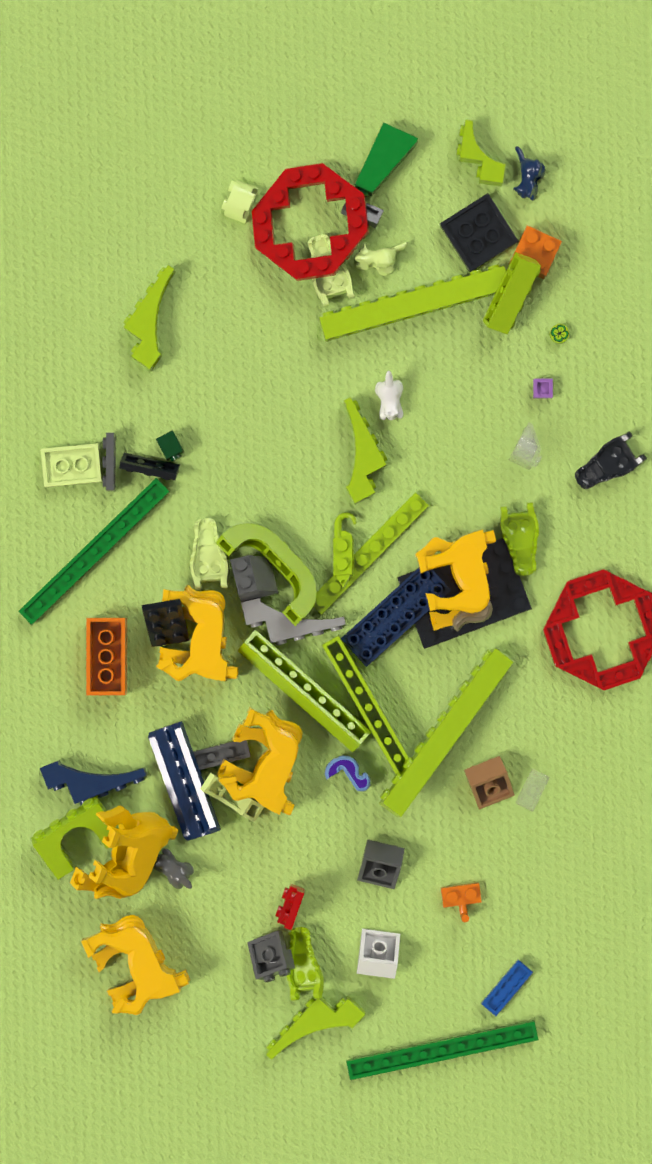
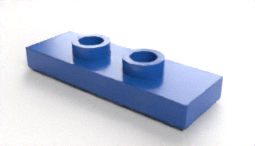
[481,959,533,1016]

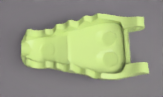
[308,234,355,307]
[190,518,229,591]

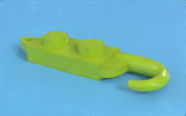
[333,512,357,588]

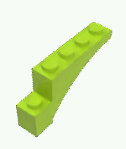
[123,265,175,371]
[344,397,388,504]
[266,996,365,1060]

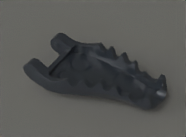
[575,431,647,489]

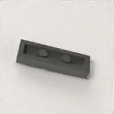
[103,433,116,491]
[193,740,251,770]

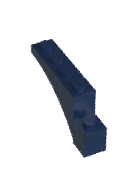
[40,760,148,805]

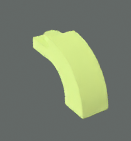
[200,773,264,822]

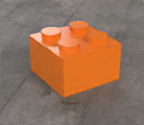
[509,225,562,280]

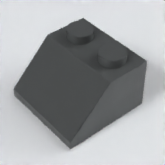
[230,555,278,603]
[357,839,405,889]

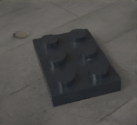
[142,599,189,647]

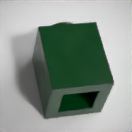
[156,430,184,462]

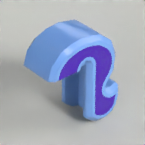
[325,755,371,791]

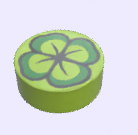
[549,324,569,344]

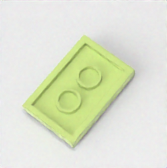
[41,443,102,487]

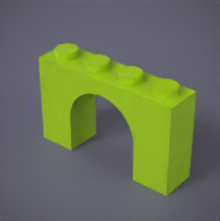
[31,796,119,880]

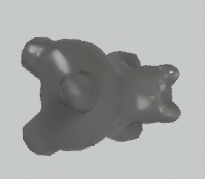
[153,848,194,889]

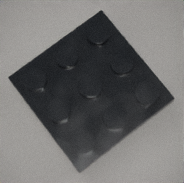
[439,193,519,273]

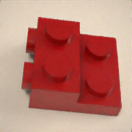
[275,884,305,930]

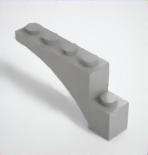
[241,598,345,645]

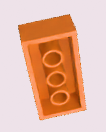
[86,618,127,695]

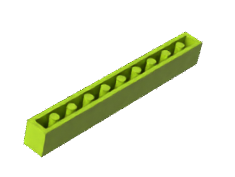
[319,264,506,342]
[379,648,513,817]

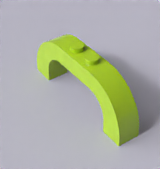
[216,523,316,626]

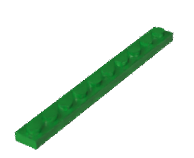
[18,478,170,625]
[346,1020,539,1080]

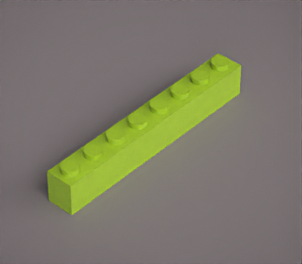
[237,630,371,753]
[322,635,409,774]

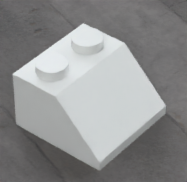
[357,929,400,979]

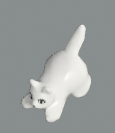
[375,371,403,420]

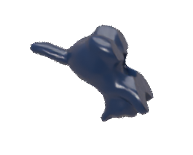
[513,146,546,201]

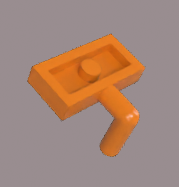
[441,882,482,922]

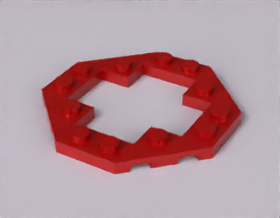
[252,163,369,281]
[543,569,652,690]

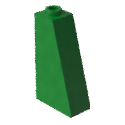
[355,122,418,197]

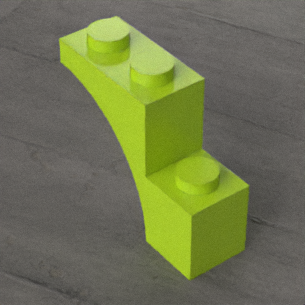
[456,120,506,187]

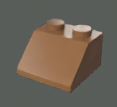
[464,756,515,809]

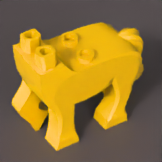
[156,585,239,681]
[217,707,302,815]
[70,805,178,899]
[81,915,190,1015]

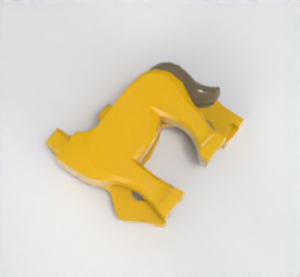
[415,530,496,632]

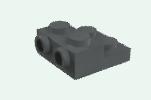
[247,930,295,982]

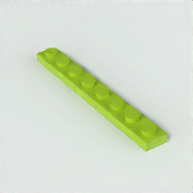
[313,492,429,615]

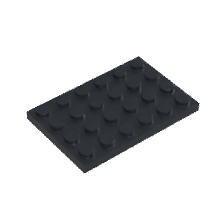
[397,538,532,649]

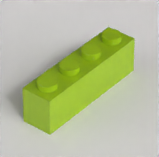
[483,252,541,335]

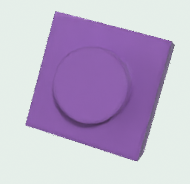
[533,379,553,399]

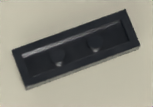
[119,452,180,481]

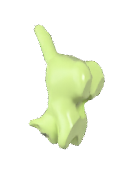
[355,242,407,276]

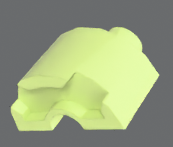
[221,180,259,224]

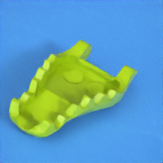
[500,502,539,576]
[286,927,324,1001]

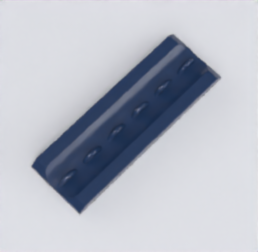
[341,567,451,667]
[148,721,221,841]

